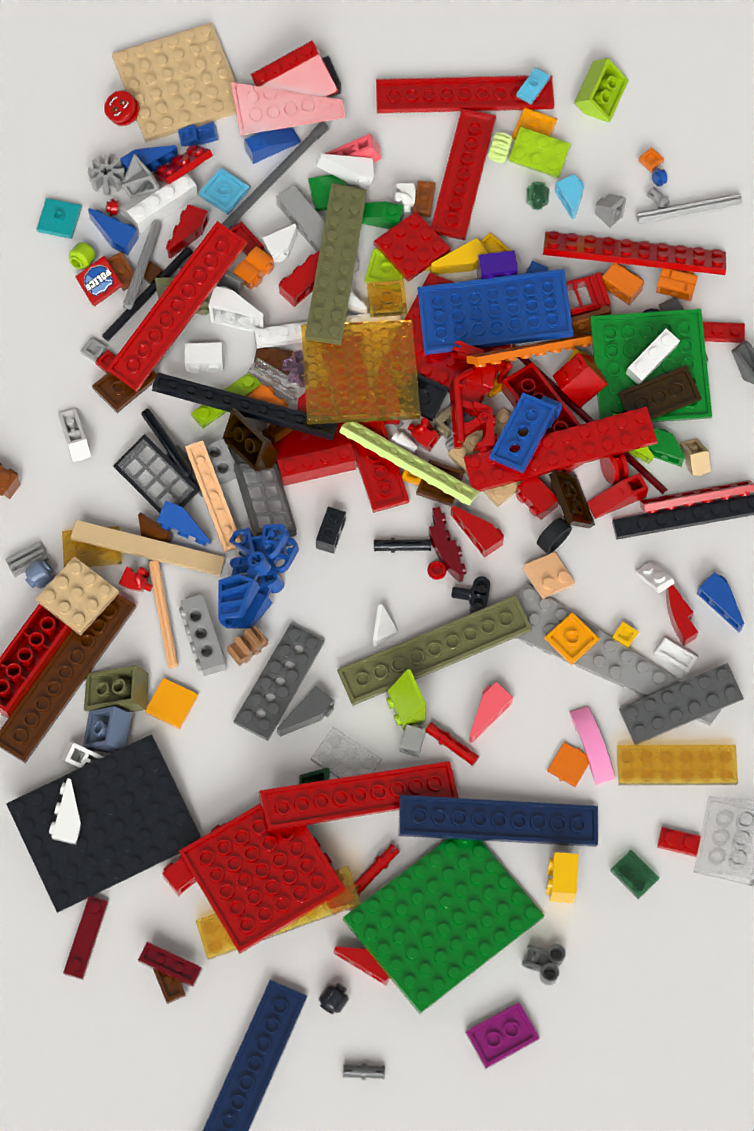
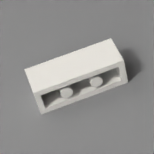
[626,329,680,385]

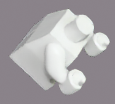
[391,183,416,215]

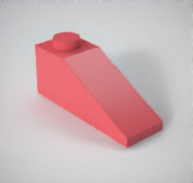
[325,134,382,163]
[469,682,513,743]

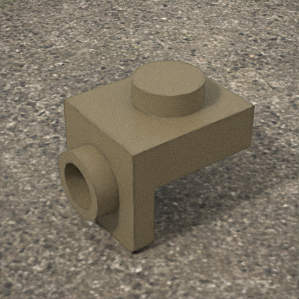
[434,406,452,439]

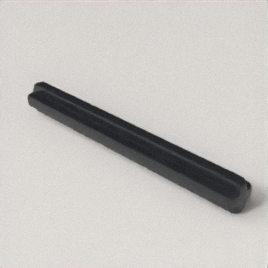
[141,408,193,477]

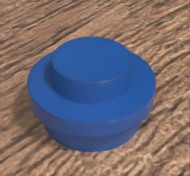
[652,168,667,187]

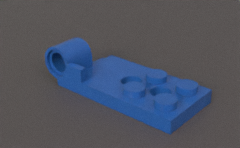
[489,393,562,474]

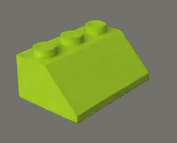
[574,58,629,122]

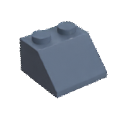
[83,706,132,753]

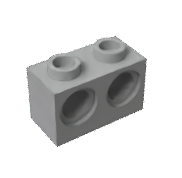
[205,438,236,485]

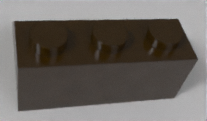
[223,408,278,472]

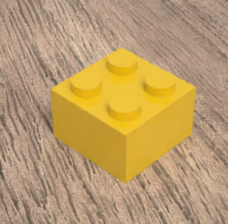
[546,852,579,903]

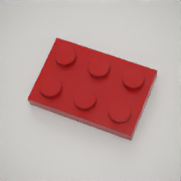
[153,145,213,184]

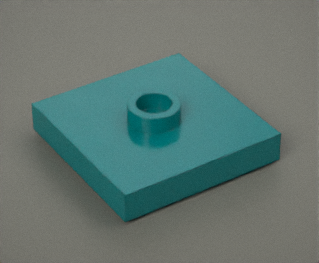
[36,198,82,239]

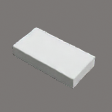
[654,637,698,674]

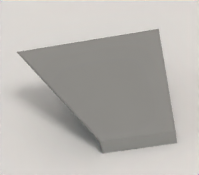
[122,154,160,199]

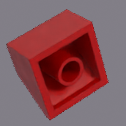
[552,352,608,408]

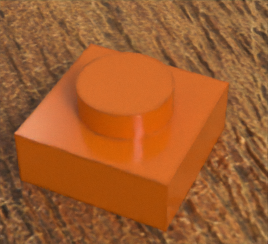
[638,147,664,172]

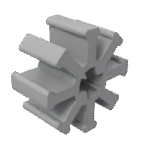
[88,155,125,195]

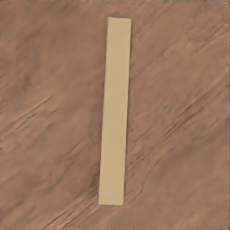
[71,520,225,577]

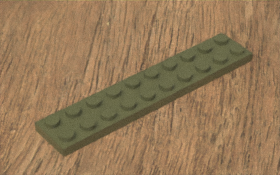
[305,183,367,345]
[337,595,532,706]

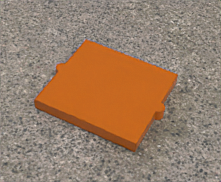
[547,742,589,787]

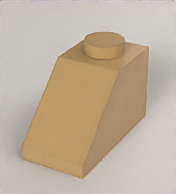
[680,438,711,476]

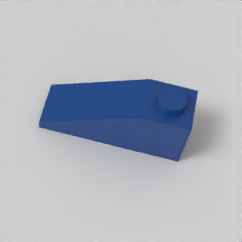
[244,127,301,164]
[697,572,744,632]

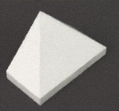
[373,604,398,647]

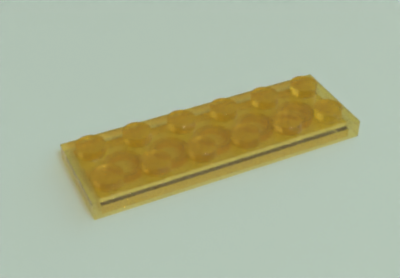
[616,745,738,785]

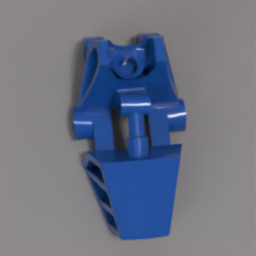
[218,524,299,629]

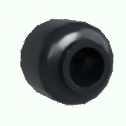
[319,982,349,1015]

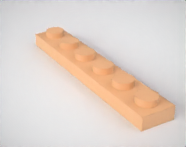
[185,440,241,553]

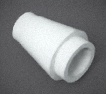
[391,431,418,454]

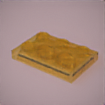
[62,526,122,567]

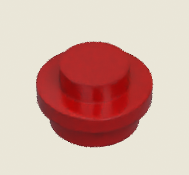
[106,198,118,217]
[427,561,447,580]

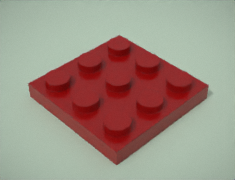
[374,211,451,282]

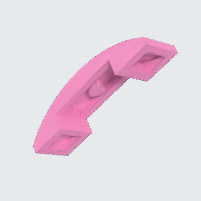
[569,706,615,785]

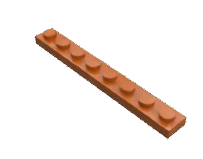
[466,334,592,367]

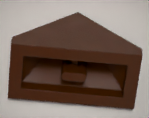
[138,512,172,543]

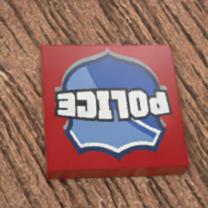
[75,256,124,307]

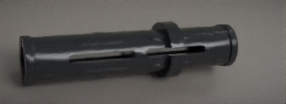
[374,538,431,553]

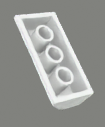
[118,173,198,234]

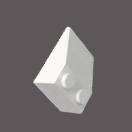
[209,286,265,332]

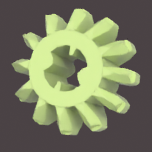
[488,132,512,163]

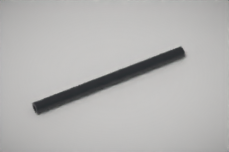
[102,247,193,341]

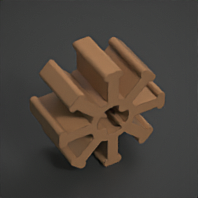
[227,626,269,666]

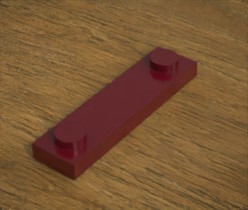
[63,896,109,980]

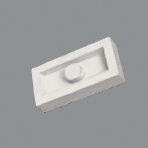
[636,561,674,593]

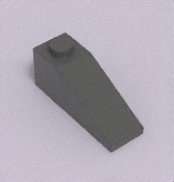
[277,686,334,736]

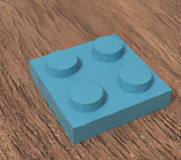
[199,168,249,215]

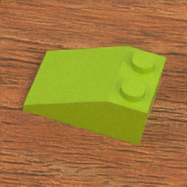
[386,669,426,731]

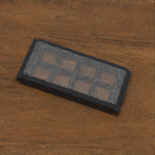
[113,434,200,513]

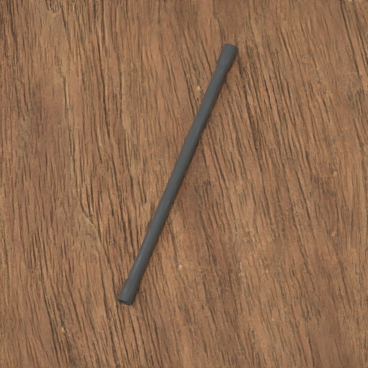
[179,122,329,269]

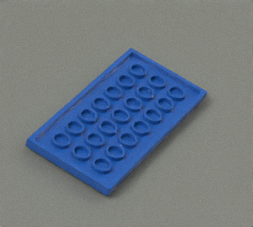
[417,269,573,355]

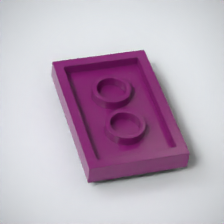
[465,1002,540,1069]

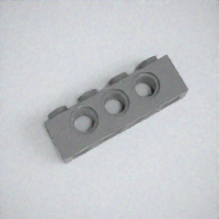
[179,594,226,676]

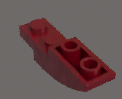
[428,507,466,582]

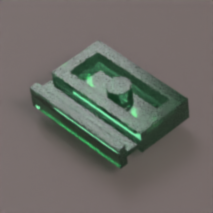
[610,850,660,900]

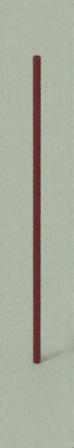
[512,344,668,495]

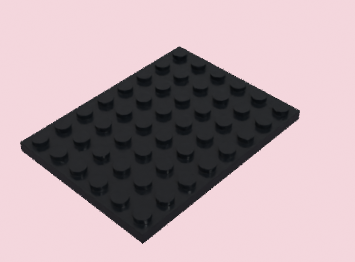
[6,734,202,913]

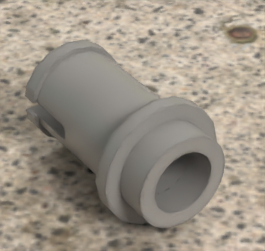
[647,187,670,208]

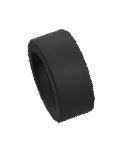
[537,518,572,554]

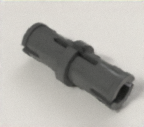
[343,1063,385,1080]

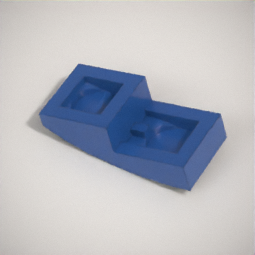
[178,122,219,146]

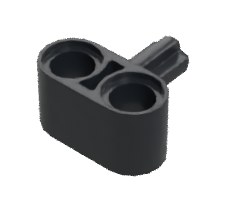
[451,576,490,614]

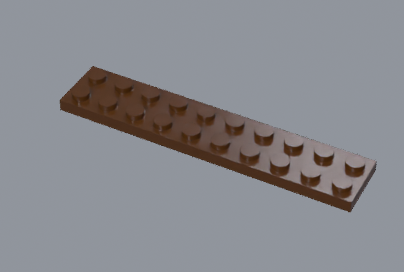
[0,594,137,763]

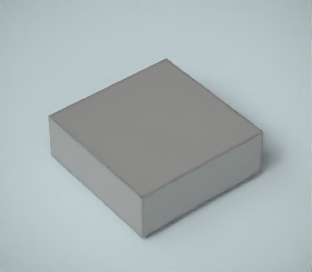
[81,337,107,362]

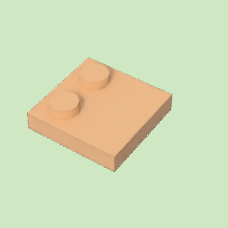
[522,552,575,599]

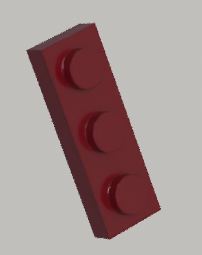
[138,942,202,987]

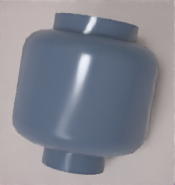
[25,560,54,588]

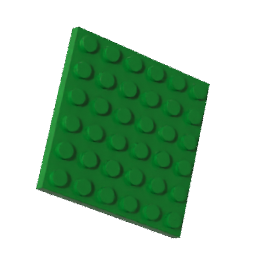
[590,309,712,423]

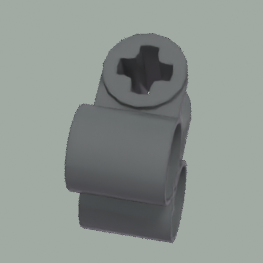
[521,944,566,985]

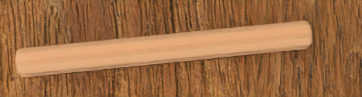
[149,560,178,669]

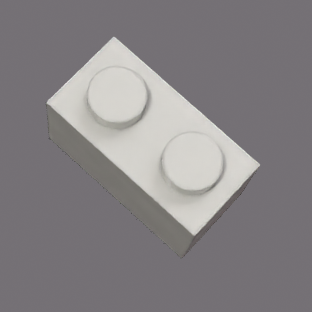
[185,342,223,373]

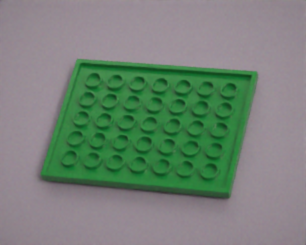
[342,839,544,1014]

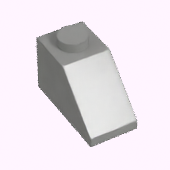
[595,194,626,228]

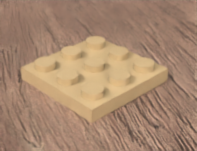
[36,556,119,636]

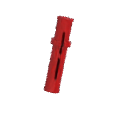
[425,722,480,766]
[350,844,400,896]

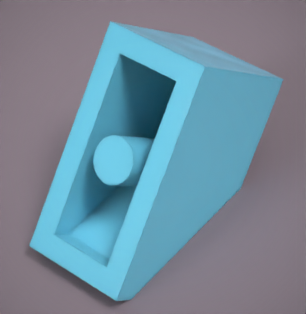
[555,174,584,219]

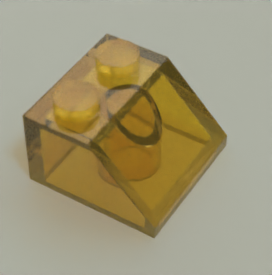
[367,280,407,318]

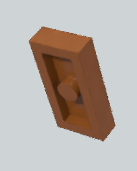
[413,180,436,217]
[108,252,134,291]

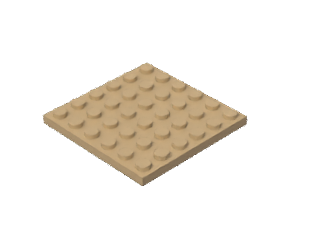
[112,23,236,143]

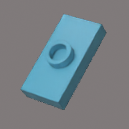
[516,68,550,105]

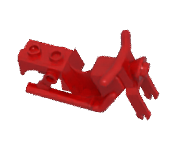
[449,341,513,453]

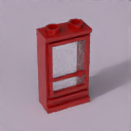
[566,272,611,317]

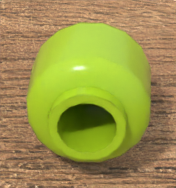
[68,242,96,269]

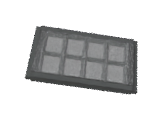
[233,462,297,537]

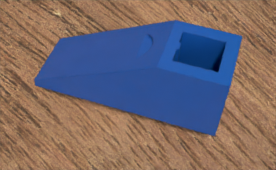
[120,145,178,173]
[88,208,139,255]
[157,501,212,546]

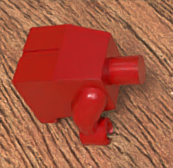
[407,417,440,452]
[118,566,153,592]

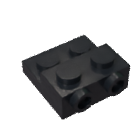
[399,373,449,422]

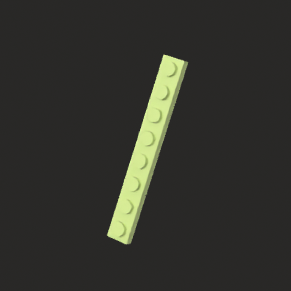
[340,419,479,506]

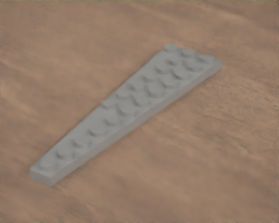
[514,583,721,726]

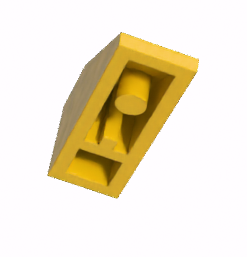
[431,238,489,275]

